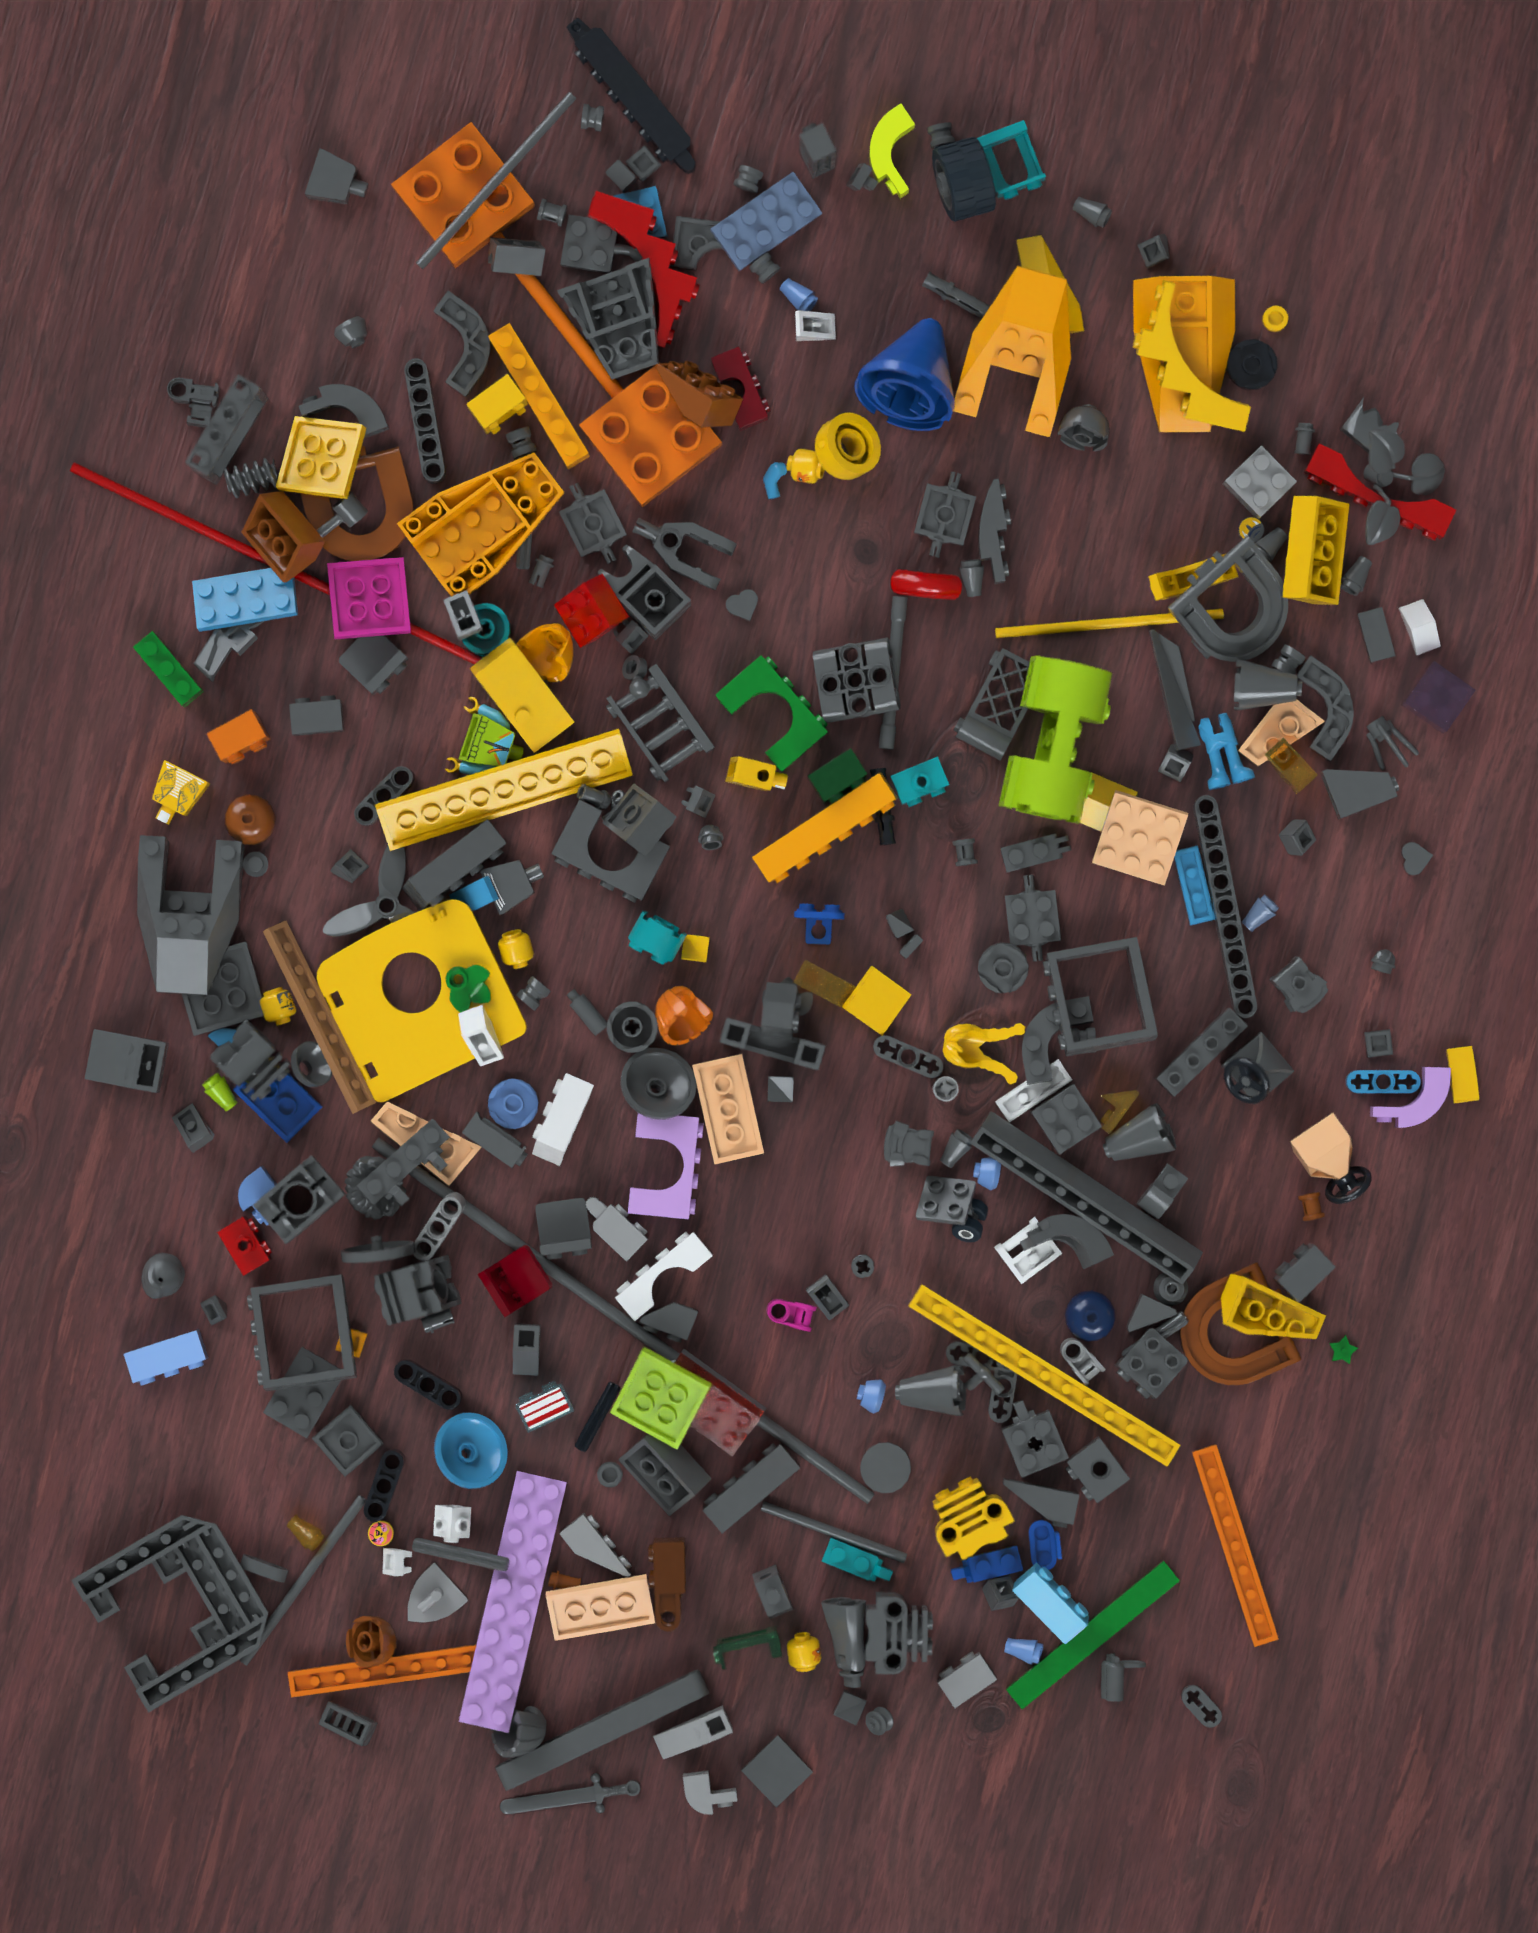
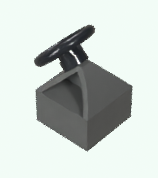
[1221,1032,1294,1104]

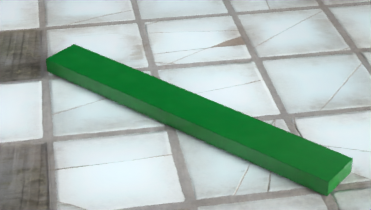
[1006,1560,1180,1709]

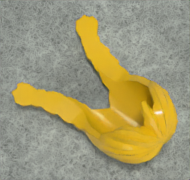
[943,1023,1025,1084]

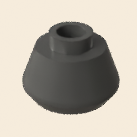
[334,316,367,349]
[1153,1272,1188,1306]

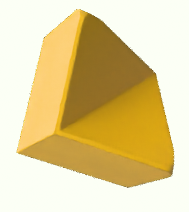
[681,934,710,963]

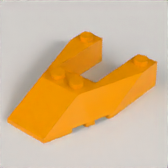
[953,266,1071,437]

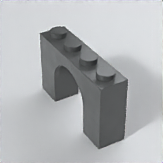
[551,800,670,903]
[720,1018,825,1070]

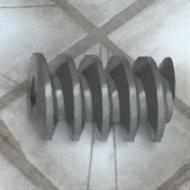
[224,458,279,498]

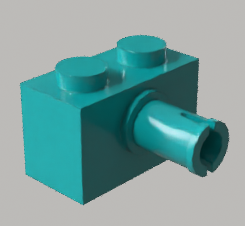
[890,756,949,807]

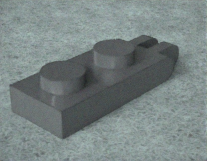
[1000,833,1071,873]

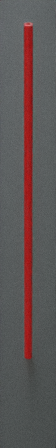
[70,462,483,664]

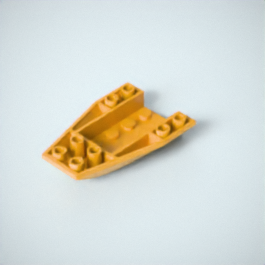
[1133,276,1235,432]
[397,453,564,596]

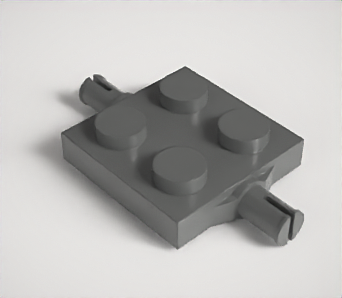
[914,472,976,558]
[559,482,627,565]
[1005,875,1061,962]

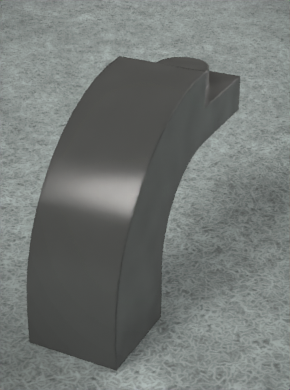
[298,384,389,438]
[1020,1214,1114,1270]

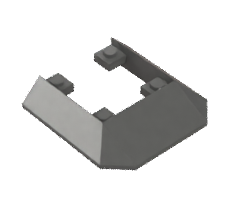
[71,1515,268,1713]

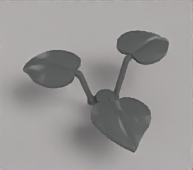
[1363,430,1445,545]

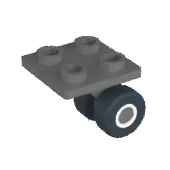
[916,1176,988,1242]

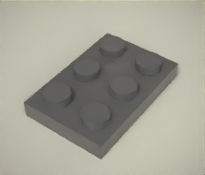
[263,1346,341,1438]

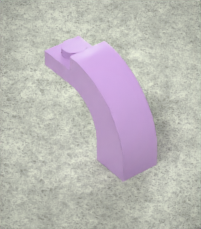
[1370,1067,1451,1128]

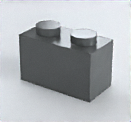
[289,695,345,736]

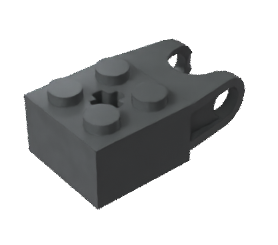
[597,545,691,641]

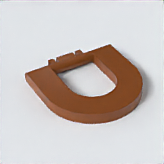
[300,446,414,561]
[1179,1262,1302,1385]

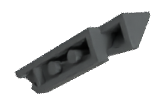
[1149,629,1201,751]

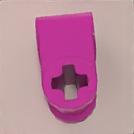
[766,1299,817,1332]

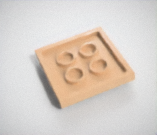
[1092,790,1188,886]

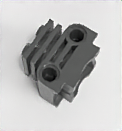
[210,1019,290,1101]
[253,1155,346,1244]
[374,1255,462,1325]
[865,1592,933,1674]

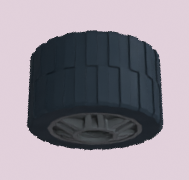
[932,137,996,222]

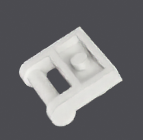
[994,1217,1062,1284]

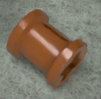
[1298,1191,1325,1221]

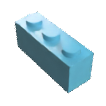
[1012,1563,1089,1644]

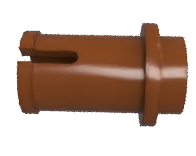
[548,1570,581,1590]

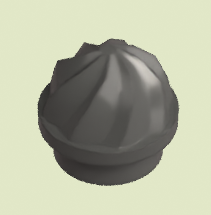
[698,824,724,850]
[1371,949,1396,974]

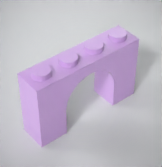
[628,1113,704,1219]

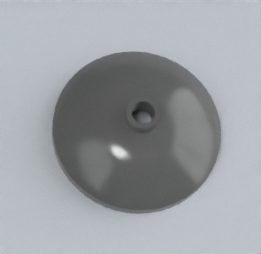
[620,1048,696,1120]

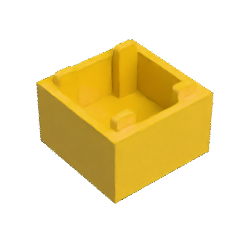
[467,374,528,434]

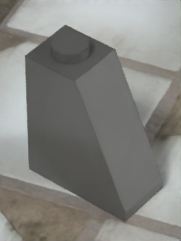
[1320,769,1399,820]

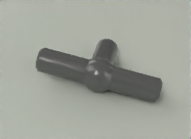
[963,1353,1004,1394]

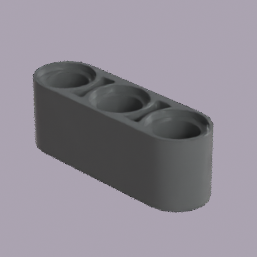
[354,766,415,826]

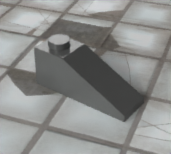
[1002,1478,1079,1528]

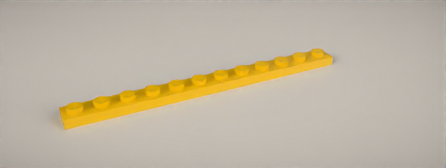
[908,1284,1180,1467]

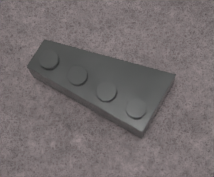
[402,819,506,911]

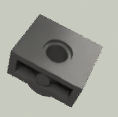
[1065,1436,1130,1503]

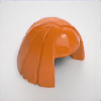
[655,986,713,1045]

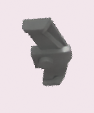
[193,621,265,682]

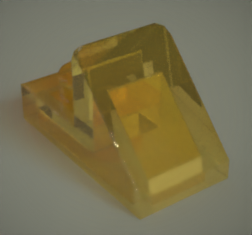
[1099,1090,1140,1134]

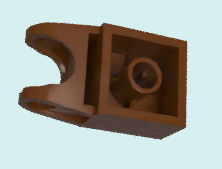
[648,1537,686,1632]

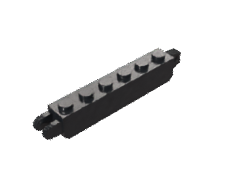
[567,18,696,175]

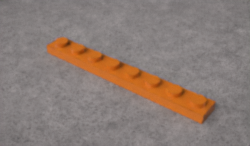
[1192,1444,1279,1647]
[288,1644,477,1698]

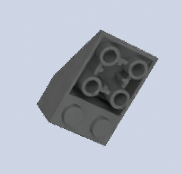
[85,1029,169,1093]

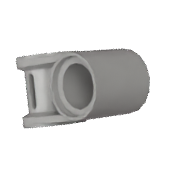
[1060,1338,1106,1386]

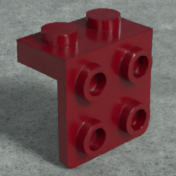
[477,1245,552,1318]

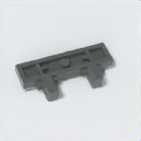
[356,1118,450,1206]

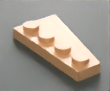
[371,1102,481,1186]

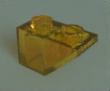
[1265,738,1318,794]

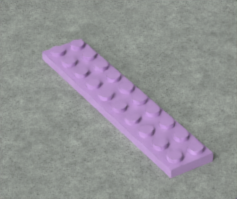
[459,1471,567,1733]

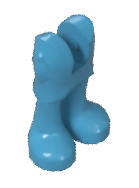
[1198,713,1255,790]

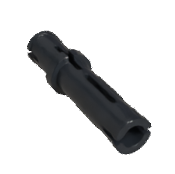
[870,768,896,846]

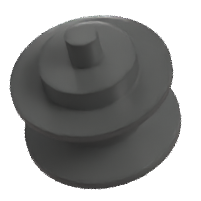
[866,1707,894,1735]

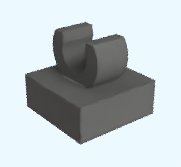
[846,163,878,191]
[613,620,648,654]
[681,786,716,818]

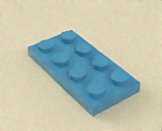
[192,568,298,632]

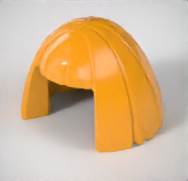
[516,623,573,682]

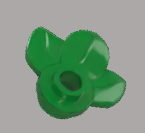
[445,965,491,1013]

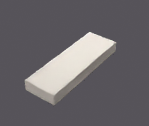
[995,1059,1072,1123]

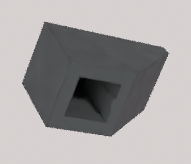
[640,1302,698,1343]
[513,1323,541,1376]

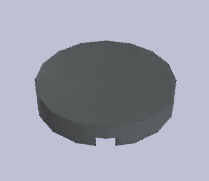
[978,942,1029,993]
[860,1442,911,1493]

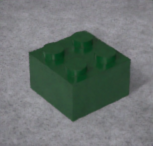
[808,748,867,805]

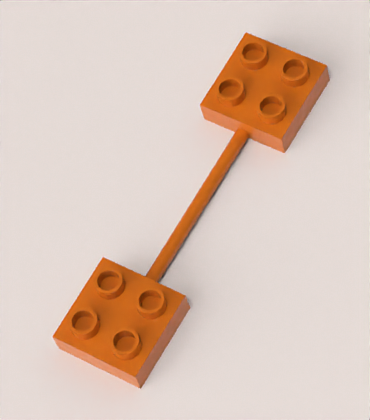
[391,122,722,508]

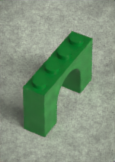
[715,655,828,773]

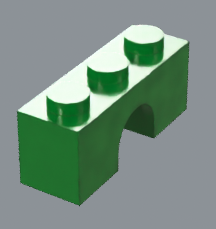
[133,631,204,708]

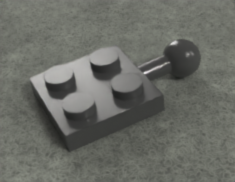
[560,215,642,274]

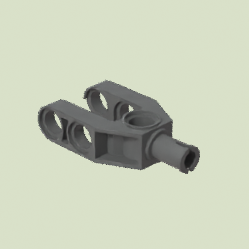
[632,517,737,590]

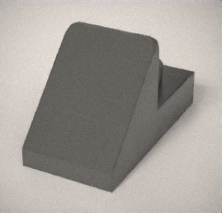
[172,1103,215,1153]

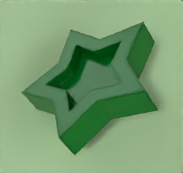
[1329,1335,1358,1364]

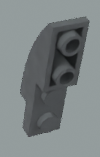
[979,479,1011,584]

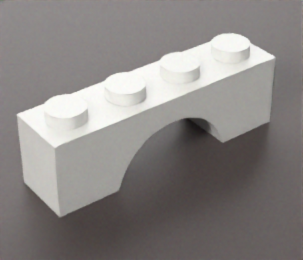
[615,1231,713,1321]

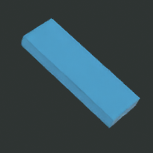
[1174,845,1215,925]

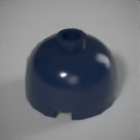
[1065,1290,1116,1341]

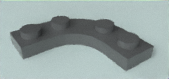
[433,291,490,397]
[1297,655,1354,762]
[1022,996,1094,1085]

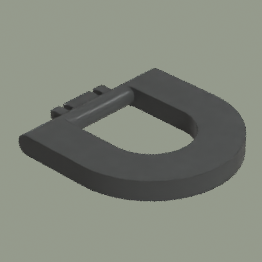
[1167,536,1288,662]

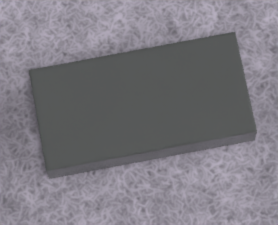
[1357,607,1396,663]

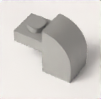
[683,1770,737,1815]

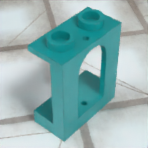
[977,120,1046,200]

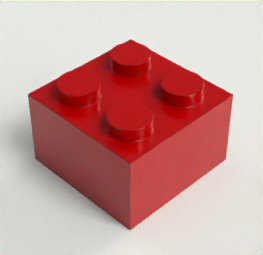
[554,573,629,648]

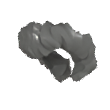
[345,1156,406,1220]

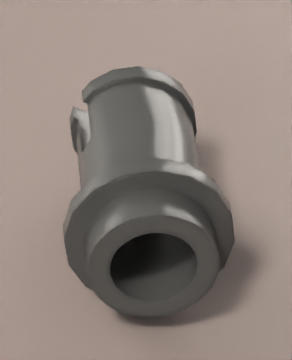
[1295,423,1315,455]
[528,554,554,588]
[577,784,611,810]
[421,1308,455,1334]

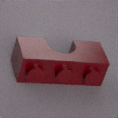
[711,346,771,431]

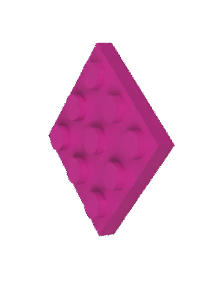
[327,557,411,639]

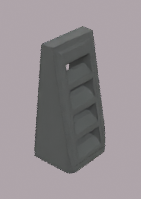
[318,1701,378,1746]

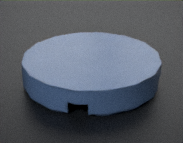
[488,1078,539,1129]

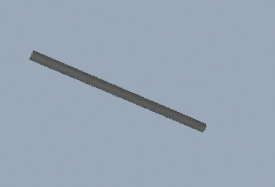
[239,1495,366,1666]

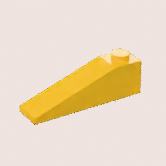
[1016,235,1084,333]

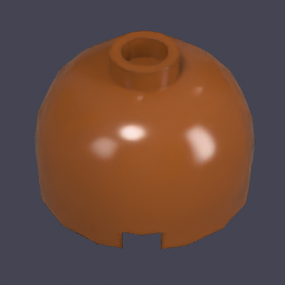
[225,794,276,845]
[346,1616,397,1667]

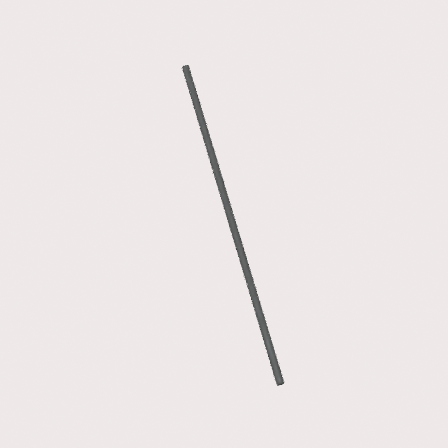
[372,1137,874,1504]

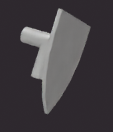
[408,1562,468,1623]

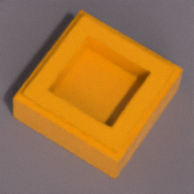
[335,1328,368,1358]

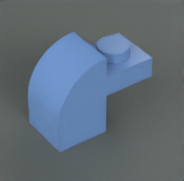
[238,1166,277,1226]

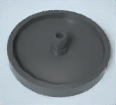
[341,1236,416,1263]

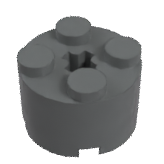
[607,1002,658,1053]

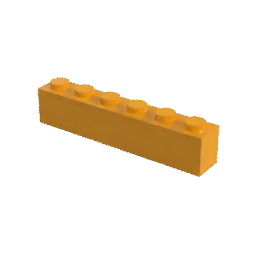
[488,323,590,470]
[752,773,898,883]

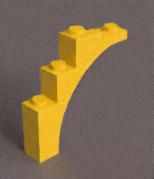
[1133,280,1251,432]

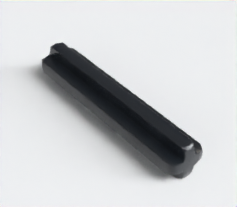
[575,1381,620,1452]

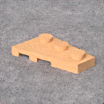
[1238,699,1325,767]

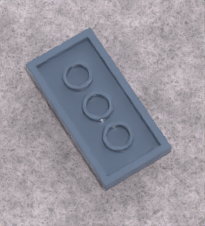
[710,172,822,272]

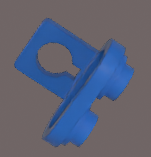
[794,904,845,945]
[1029,1520,1062,1570]

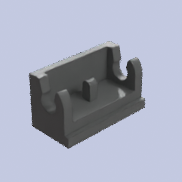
[488,237,545,276]

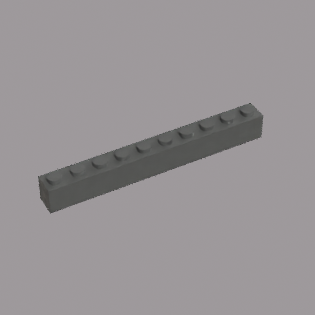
[970,1111,1203,1285]

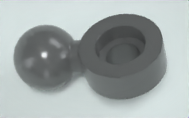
[622,655,650,699]

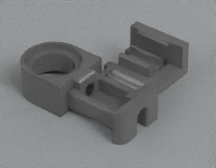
[167,377,220,428]

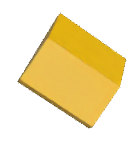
[1080,772,1138,832]

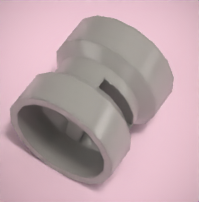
[933,1076,959,1102]

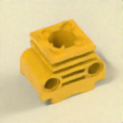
[932,1476,1014,1560]

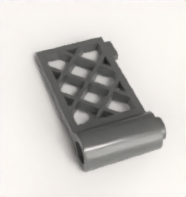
[953,648,1030,761]

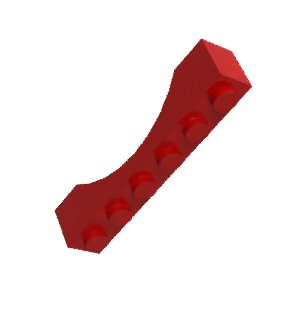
[1304,443,1456,541]

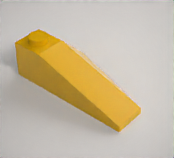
[1221,1274,1326,1339]

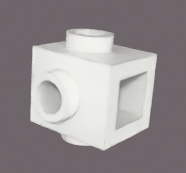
[433,1505,471,1543]

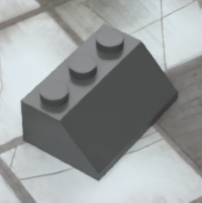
[618,1433,712,1516]

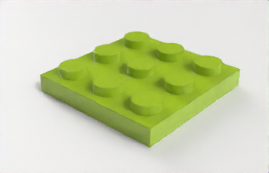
[610,1347,712,1449]

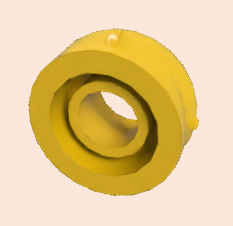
[815,413,881,480]

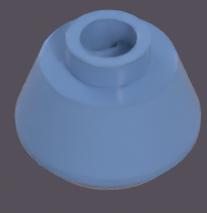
[973,1157,1001,1190]
[856,1379,886,1414]

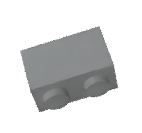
[937,1652,997,1708]

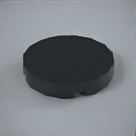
[1227,339,1277,390]

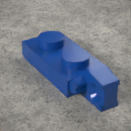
[951,1545,1023,1583]

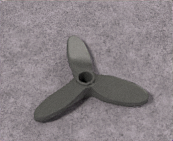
[323,845,416,937]

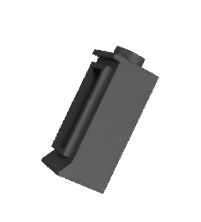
[462,1112,528,1168]

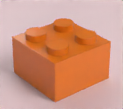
[206,709,270,765]

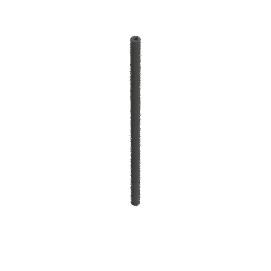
[416,92,577,269]

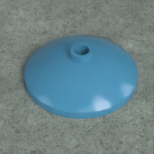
[434,1413,508,1489]

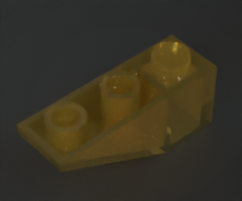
[793,960,856,1011]

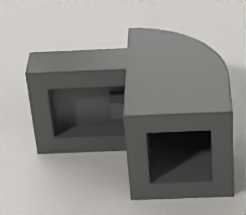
[1136,1163,1188,1219]

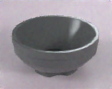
[291,1041,332,1087]

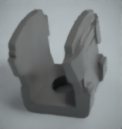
[1269,956,1328,1013]
[884,1121,934,1167]

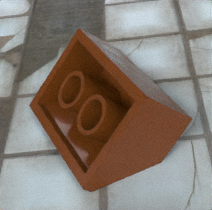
[241,491,325,583]

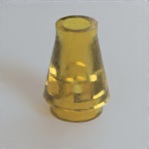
[286,1515,325,1552]

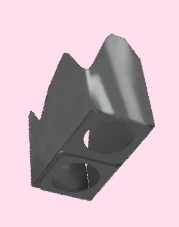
[1340,397,1404,454]

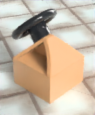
[1290,1113,1372,1204]

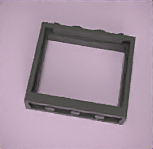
[185,374,269,485]
[1042,937,1158,1056]
[247,1274,357,1391]

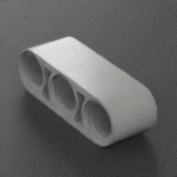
[414,1192,466,1261]

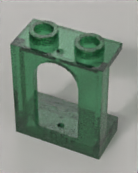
[713,1626,782,1670]

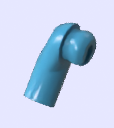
[763,462,787,500]

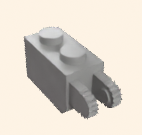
[585,1196,648,1262]

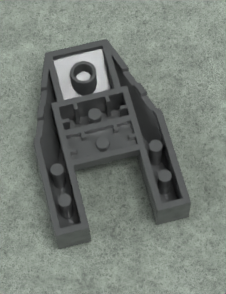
[137,835,245,995]

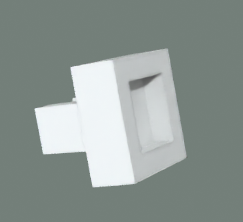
[383,1548,412,1576]

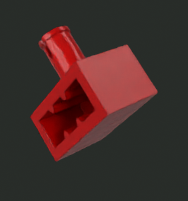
[217,1216,273,1276]

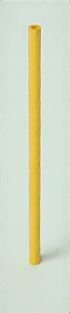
[995,609,1224,638]

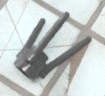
[1366,716,1419,770]

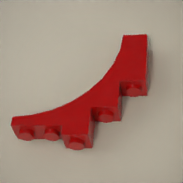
[587,191,700,348]

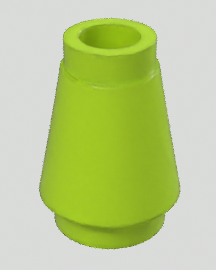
[202,1073,238,1112]

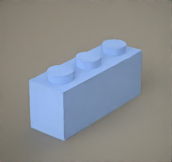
[124,1329,208,1385]

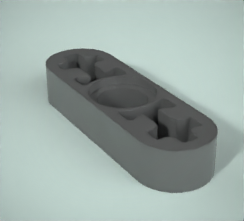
[873,1035,943,1078]

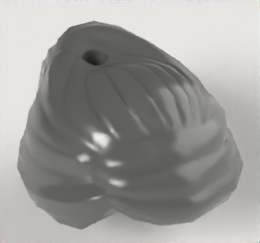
[141,1253,185,1299]

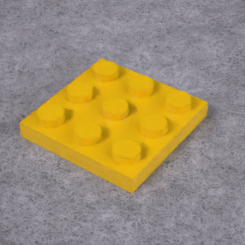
[276,416,366,499]

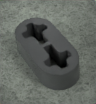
[240,1554,289,1583]
[1181,1684,1222,1728]

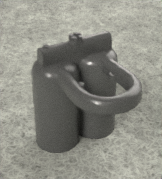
[1101,1653,1146,1702]

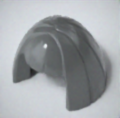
[491,1706,547,1758]

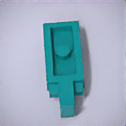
[821,1537,893,1582]

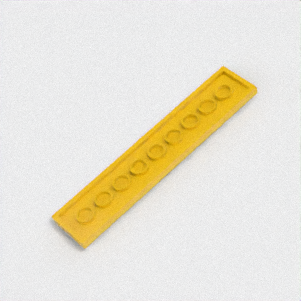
[375,729,633,851]

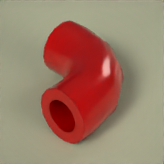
[891,569,962,600]

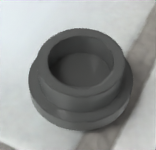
[243,852,269,877]

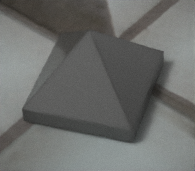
[200,1295,227,1325]

